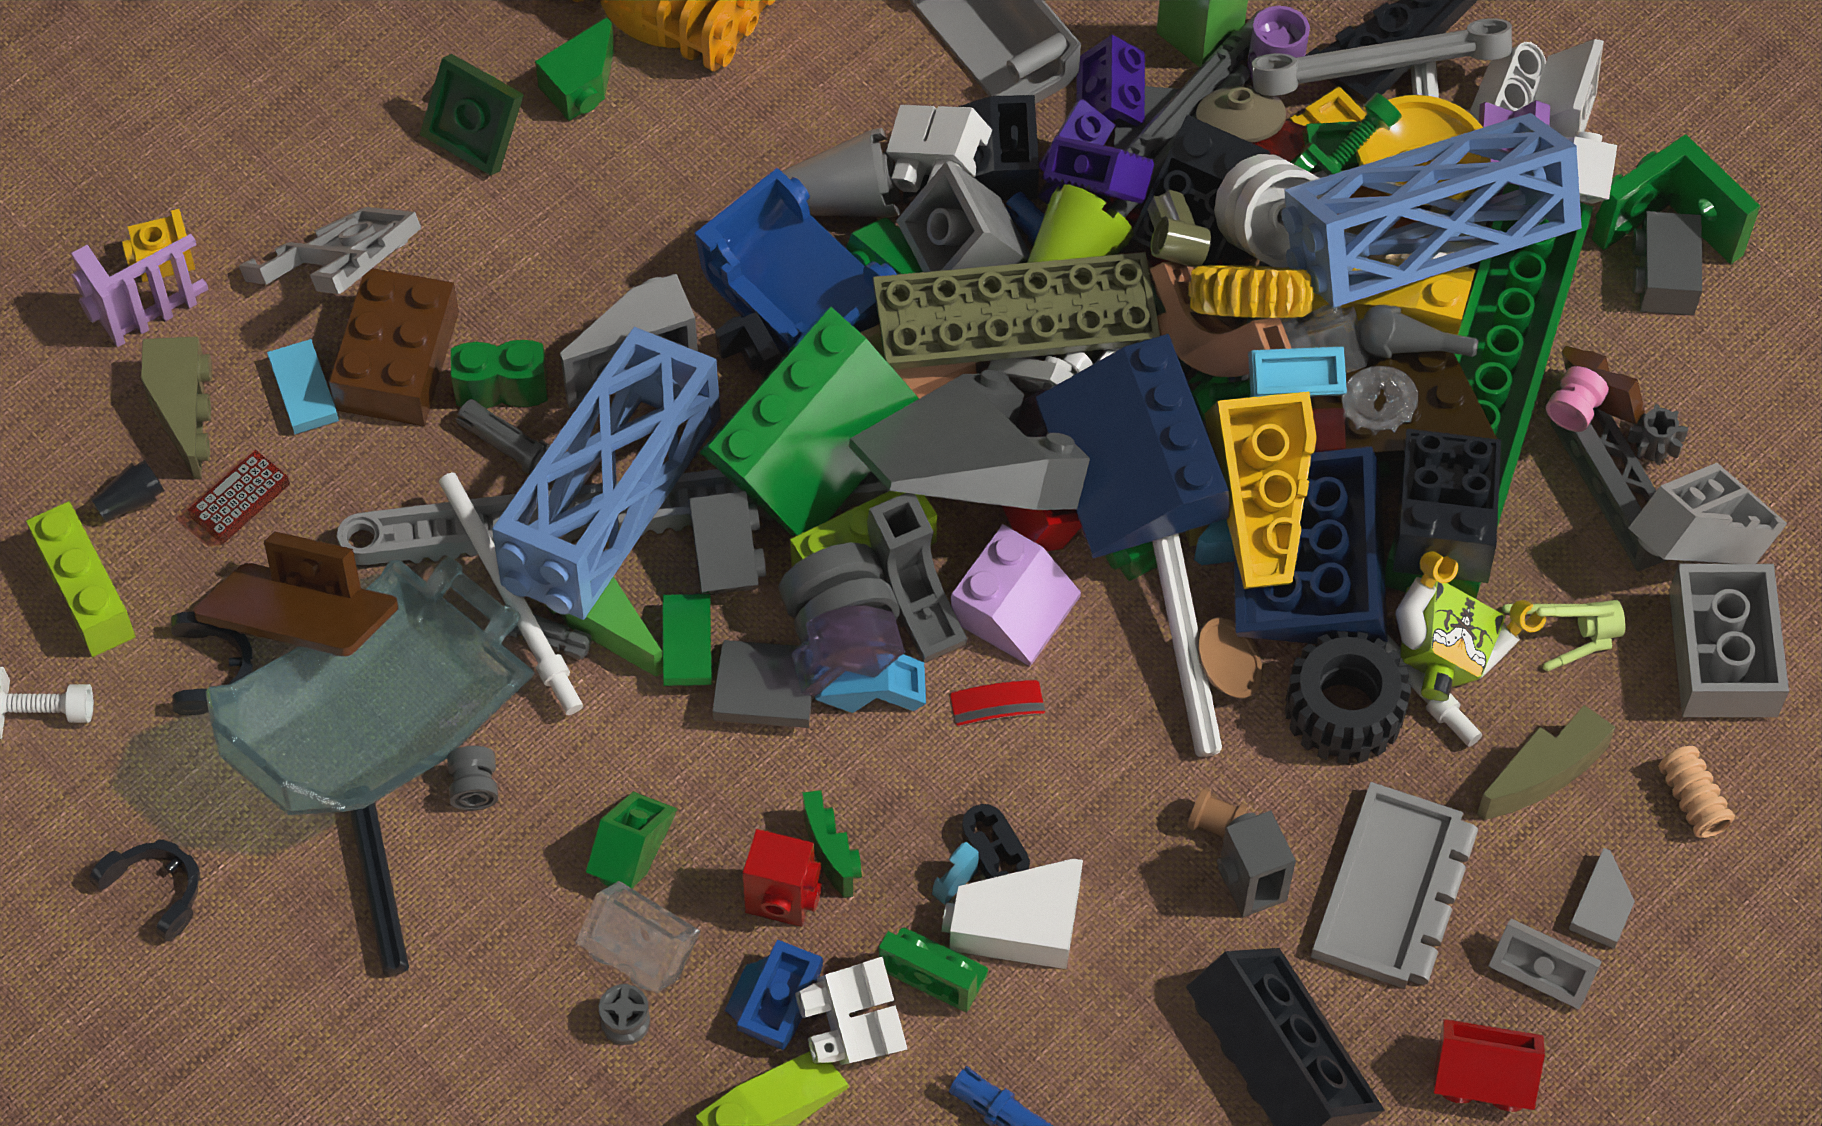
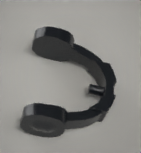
[171,611,253,715]
[90,839,201,941]

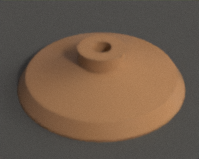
[1198,618,1263,698]

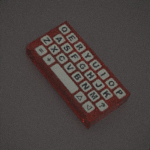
[188,450,290,545]

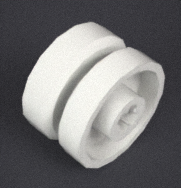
[1214,154,1326,267]

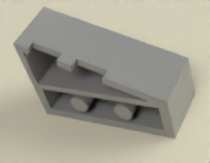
[1628,463,1787,564]

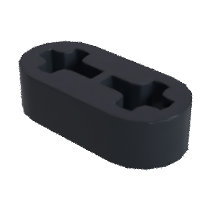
[962,804,1030,879]

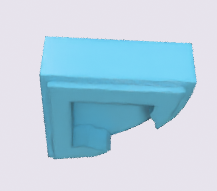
[932,842,979,905]

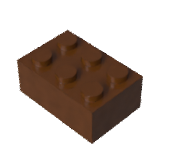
[329,268,459,426]

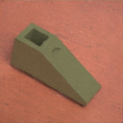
[141,336,212,479]

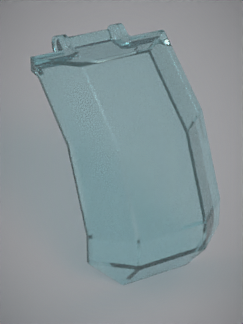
[205,557,535,815]

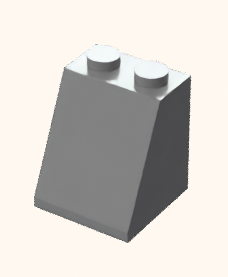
[896,161,1030,272]

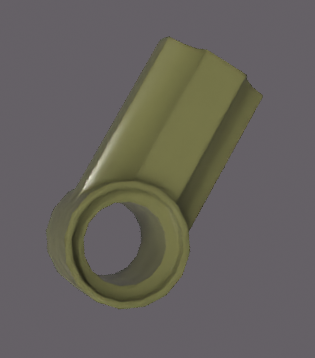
[1147,190,1211,268]

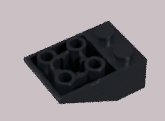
[903,95,1039,203]
[1131,115,1271,266]
[1393,429,1501,583]

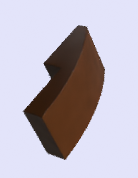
[1561,346,1645,424]

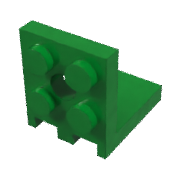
[1591,134,1761,265]

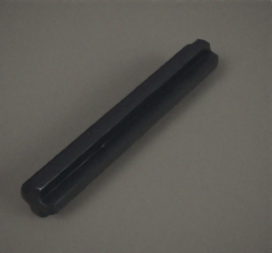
[348,794,409,976]

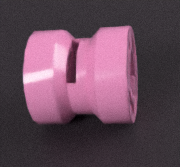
[1546,366,1609,432]

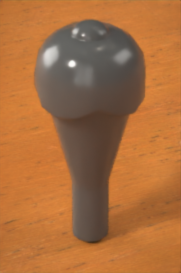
[1357,305,1479,358]

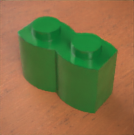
[451,340,548,409]

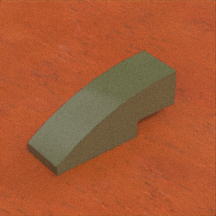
[1477,705,1616,820]

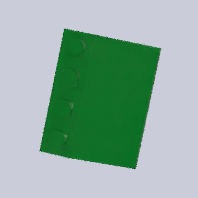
[699,307,919,537]

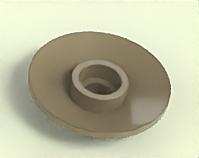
[1196,86,1286,143]

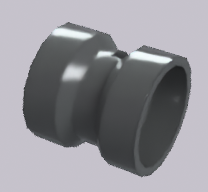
[447,746,498,811]

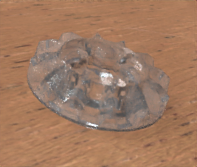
[1342,366,1418,435]

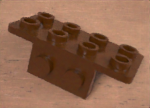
[194,531,399,656]

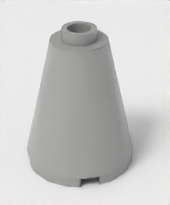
[782,128,901,217]

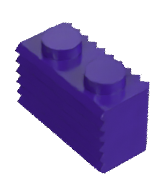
[1044,136,1154,204]

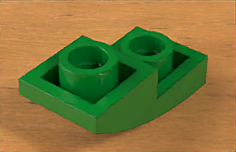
[663,594,712,686]
[802,790,862,898]

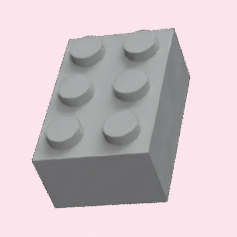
[1669,564,1789,717]

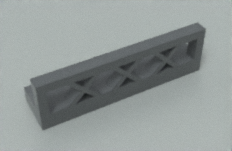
[1550,407,1667,572]

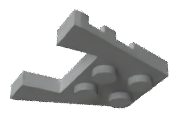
[239,207,421,294]

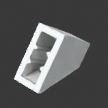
[942,859,1083,969]

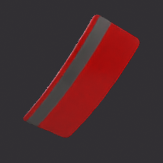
[950,680,1045,726]

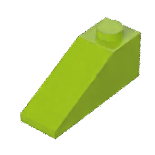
[696,1051,849,1126]

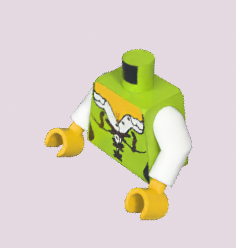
[1396,551,1546,701]

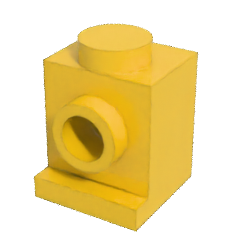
[122,209,196,283]

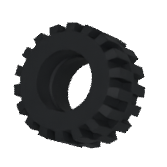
[1285,631,1411,764]

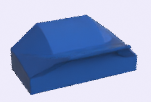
[725,939,823,1050]

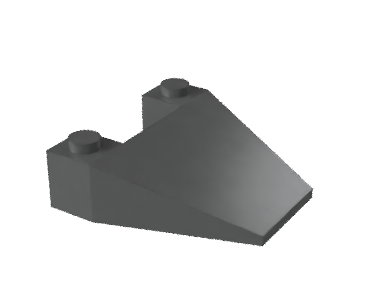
[848,370,1090,510]

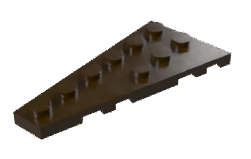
[1202,351,1497,462]

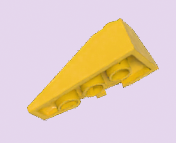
[1285,259,1475,335]
[1205,392,1316,589]

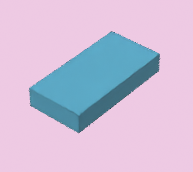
[267,339,339,434]
[1248,347,1347,397]

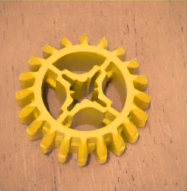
[1188,265,1315,318]

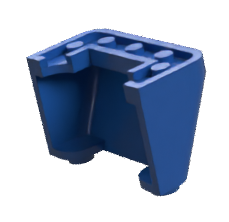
[695,168,897,356]

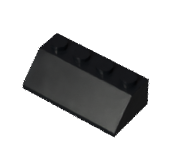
[1186,948,1385,1126]

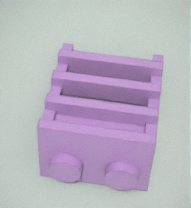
[71,234,209,347]

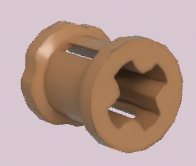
[1187,788,1249,837]

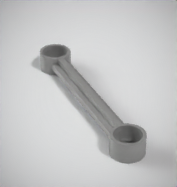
[1252,18,1512,96]

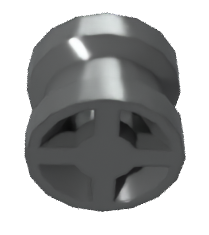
[598,984,650,1045]

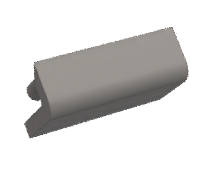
[909,0,1081,104]

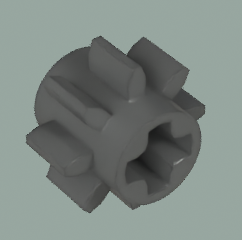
[1627,404,1688,465]

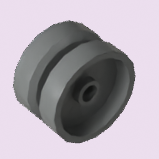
[778,542,900,656]

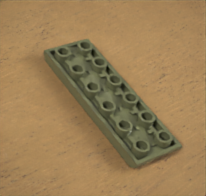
[872,252,1160,369]

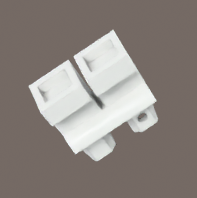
[886,105,992,192]
[795,957,907,1065]

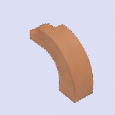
[1150,261,1292,377]

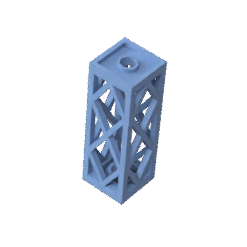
[1282,113,1582,308]
[492,327,721,620]

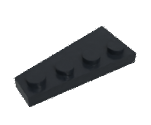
[1305,0,1478,104]

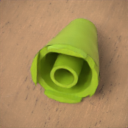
[1027,184,1134,263]

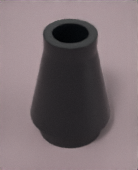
[91,460,165,522]

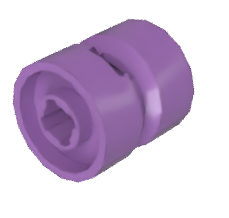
[1247,6,1310,80]

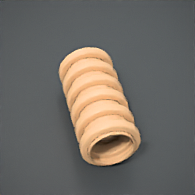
[1658,746,1735,838]

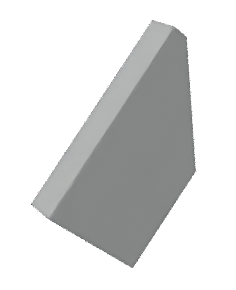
[1569,848,1635,949]

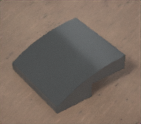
[713,640,816,728]

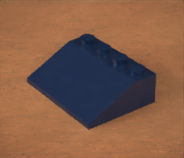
[1036,334,1229,558]
[1234,447,1388,644]

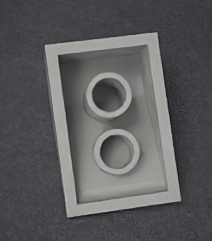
[560,274,698,408]

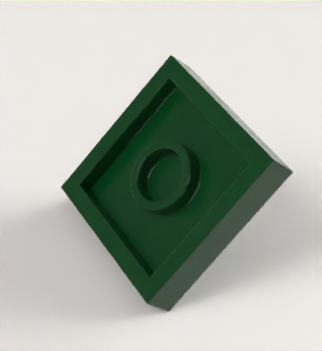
[419,54,524,176]

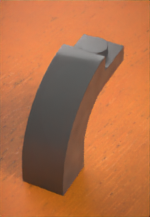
[867,493,968,663]

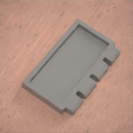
[1311,782,1478,989]

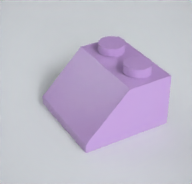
[951,524,1081,667]

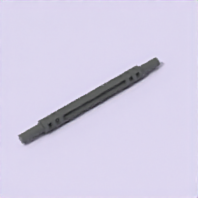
[1096,10,1262,201]

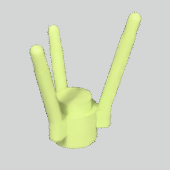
[1502,600,1625,671]

